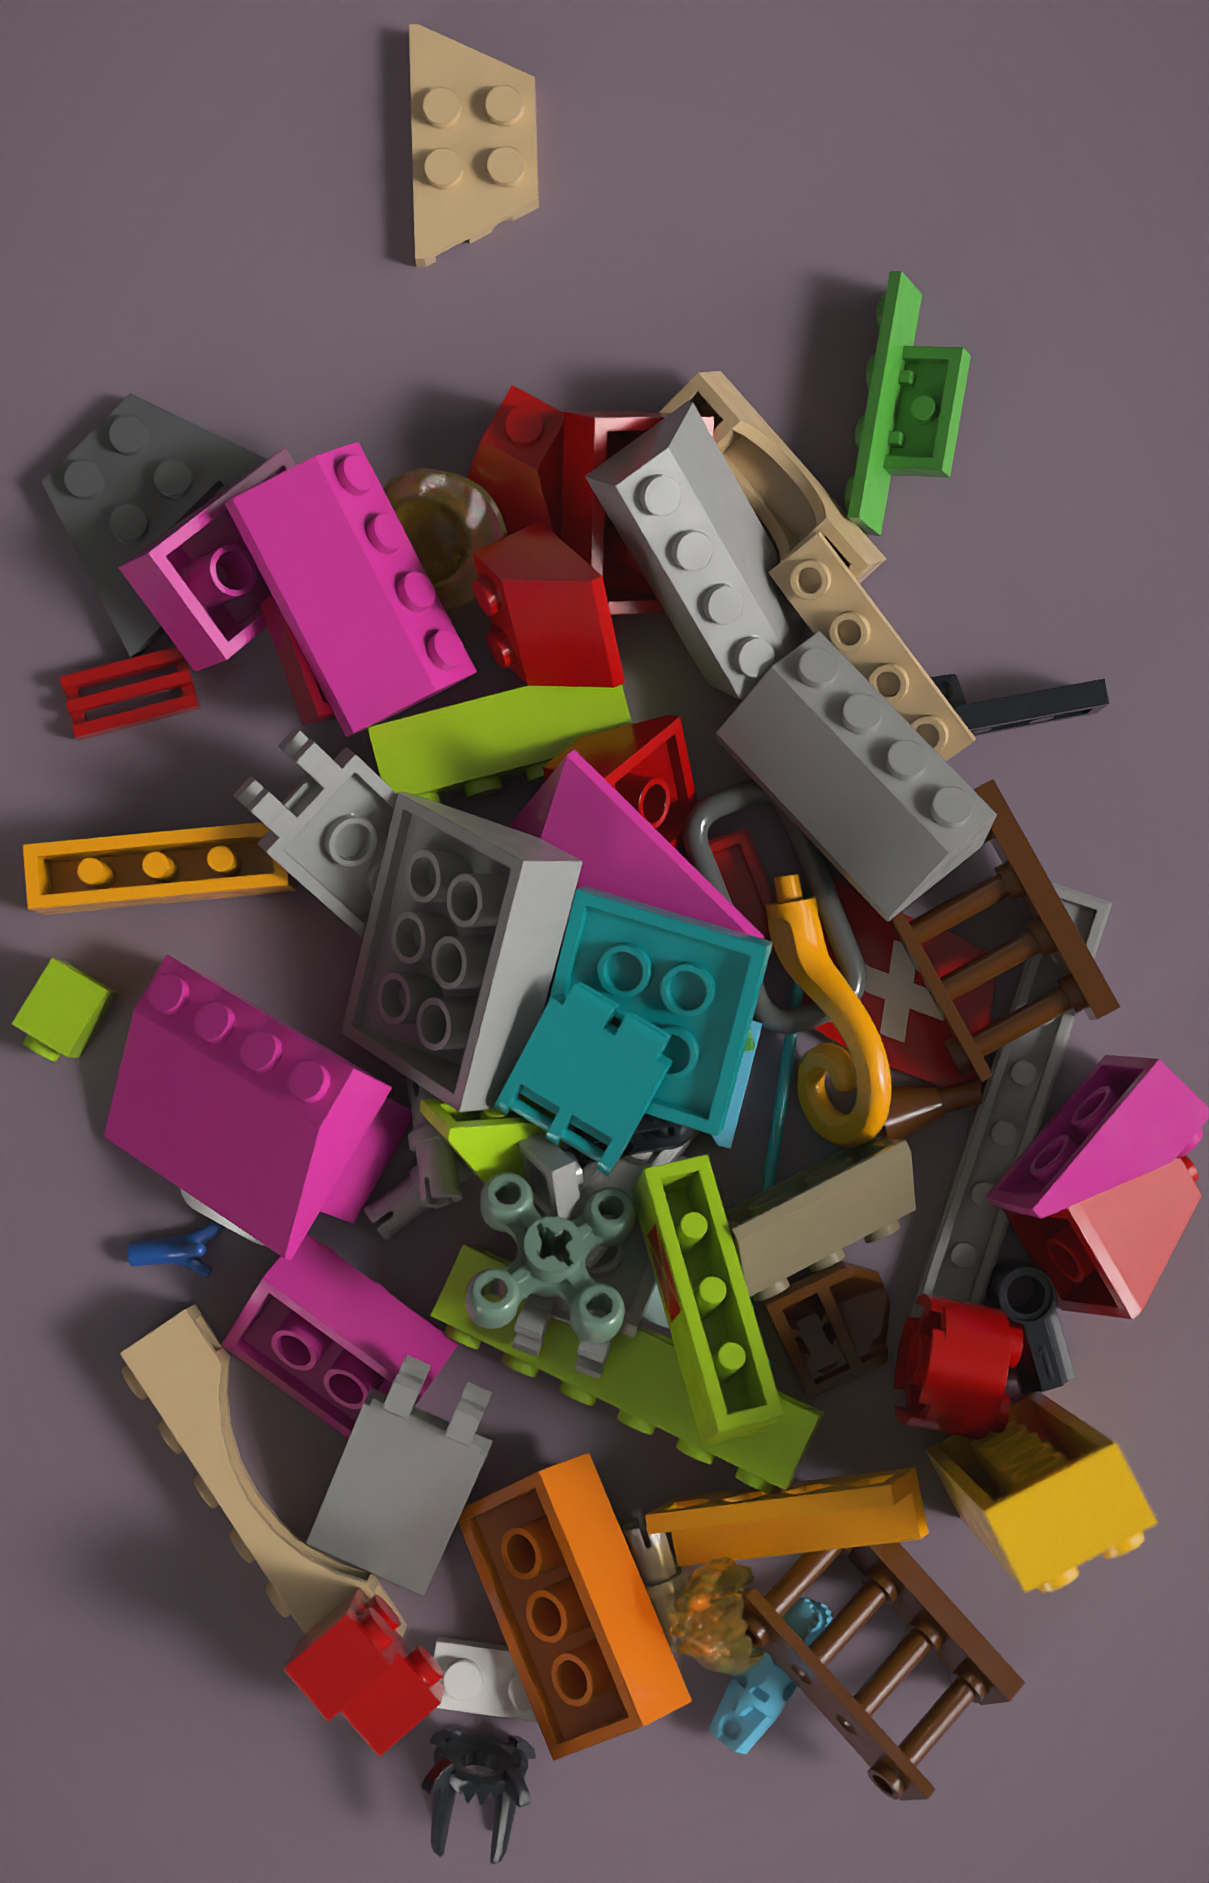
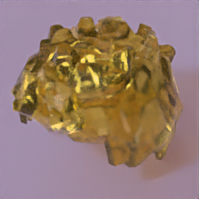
[669,1557,764,1676]

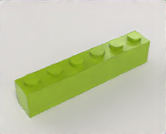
[430,1244,824,1494]

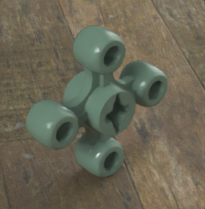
[465,1172,636,1344]

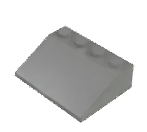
[341,792,583,1112]

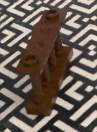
[861,779,1120,1082]
[723,1542,1025,1801]

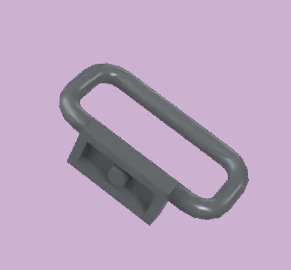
[682,779,867,1035]

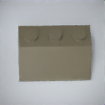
[724,1139,916,1302]

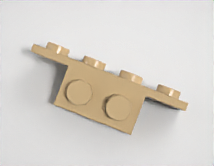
[768,532,976,761]

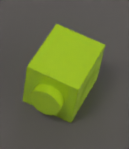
[12,958,119,1062]

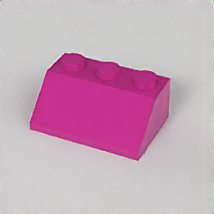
[221,1233,459,1439]

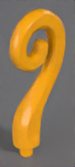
[765,873,891,1148]

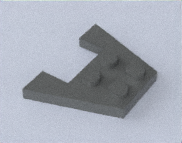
[41,393,267,658]

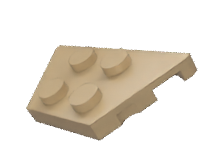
[409,24,539,267]

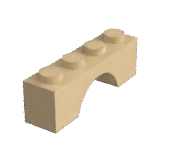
[659,371,886,584]

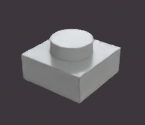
[519,1132,584,1221]

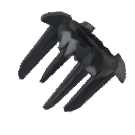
[421,1726,536,1865]

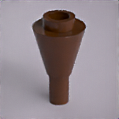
[875,1079,982,1140]

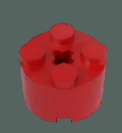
[894,1293,1023,1440]

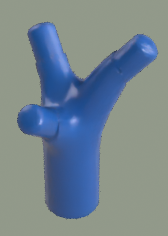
[128,1220,225,1278]

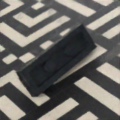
[930,674,1110,736]

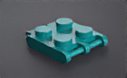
[494,981,673,1176]

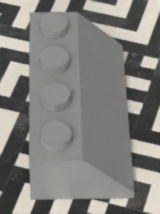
[585,401,807,700]
[715,631,997,922]

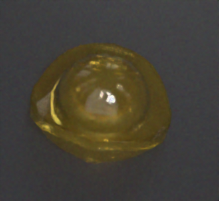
[382,468,508,613]

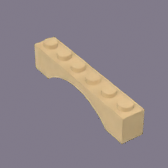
[120,1304,407,1638]

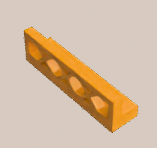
[645,1467,929,1567]

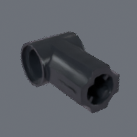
[986,1259,1076,1394]

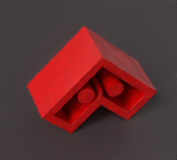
[283,1587,445,1758]

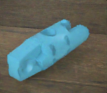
[708,1596,833,1754]

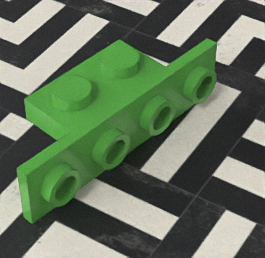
[845,271,971,536]

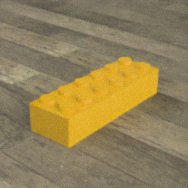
[925,1392,1158,1593]

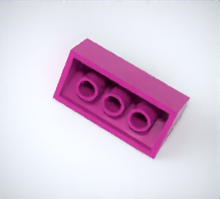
[225,441,477,737]

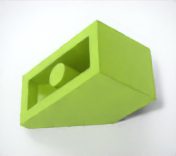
[419,1095,563,1184]

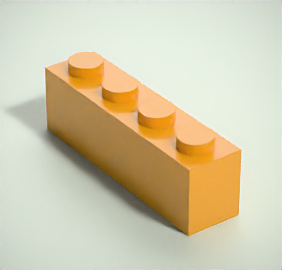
[23,822,297,915]

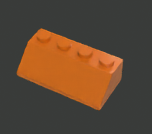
[458,1452,692,1761]

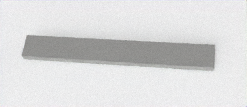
[891,882,1112,1368]

